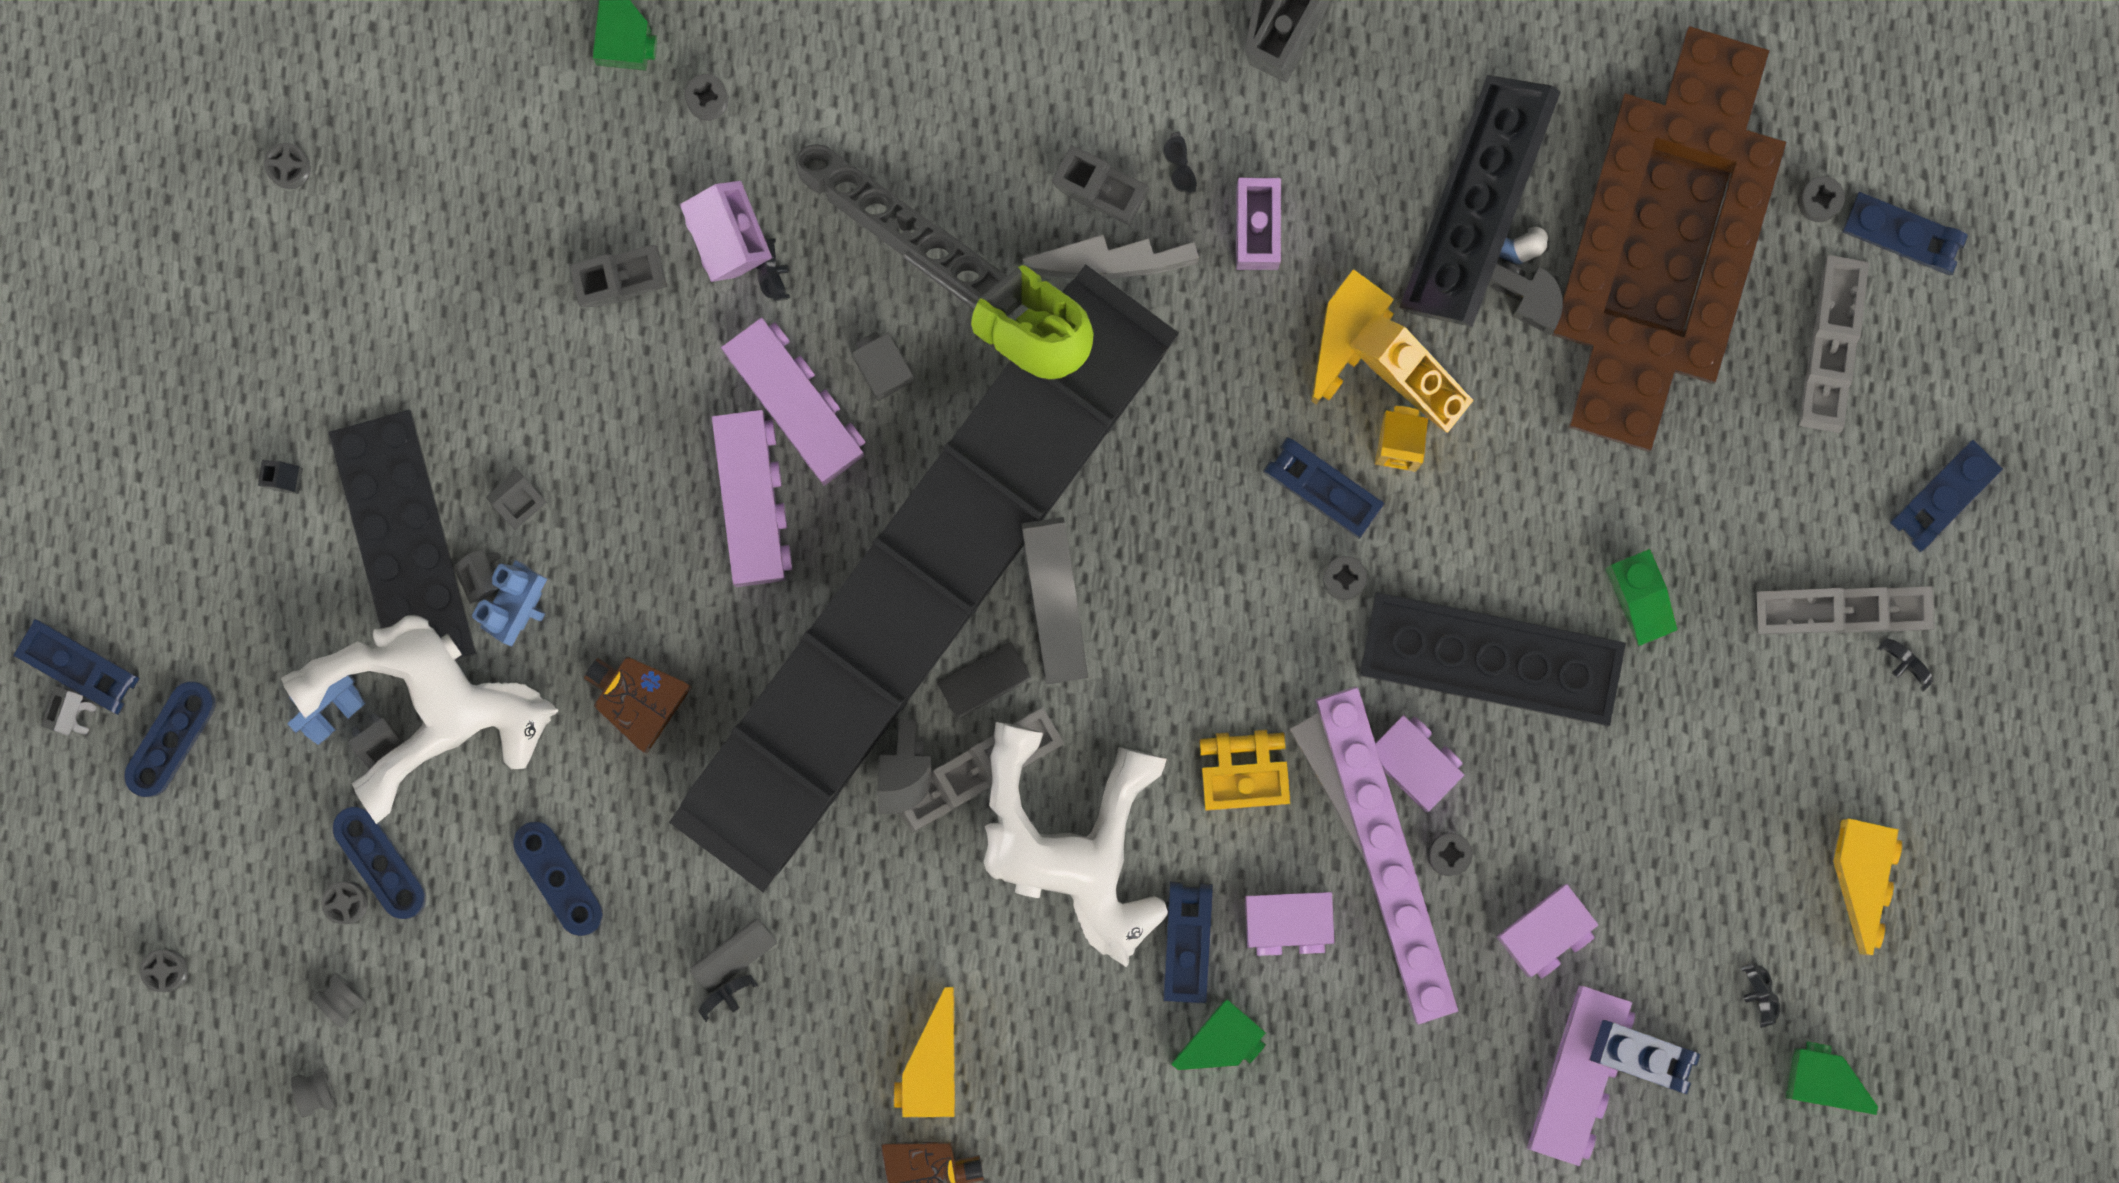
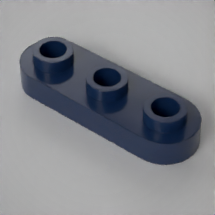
[124,682,215,798]
[333,807,427,919]
[513,822,603,936]

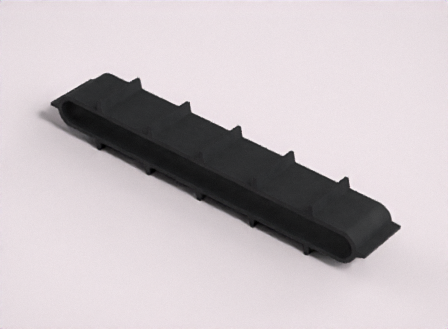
[669,264,1179,893]

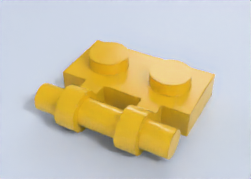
[1199,729,1290,811]

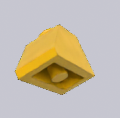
[1375,406,1428,472]

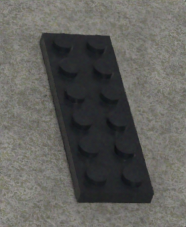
[1399,75,1561,327]
[328,410,477,660]
[1359,592,1626,727]

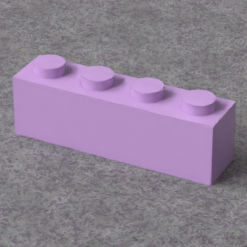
[721,317,866,486]
[712,410,793,587]
[1527,986,1635,1166]

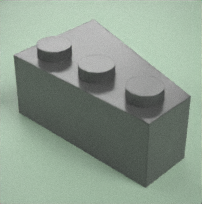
[1245,0,1332,83]

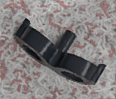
[1163,131,1197,195]
[756,238,790,301]
[1876,638,1933,692]
[1740,963,1780,1028]
[698,975,758,1022]

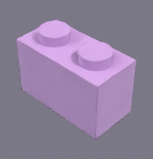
[1236,178,1281,270]
[680,181,772,282]
[1375,715,1464,813]
[1496,884,1598,979]
[1245,892,1334,956]

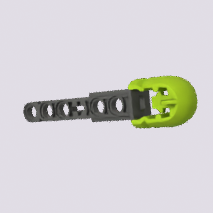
[797,144,1094,379]

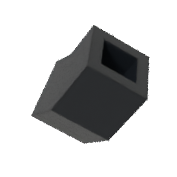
[258,460,303,494]

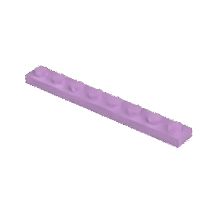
[1315,686,1458,1025]

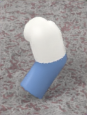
[1499,227,1548,264]

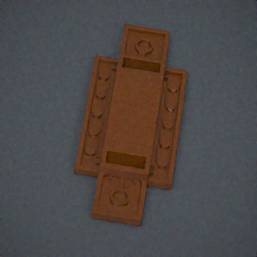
[1552,26,1787,452]

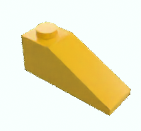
[894,987,955,1117]

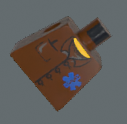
[584,657,692,754]
[881,1142,984,1183]

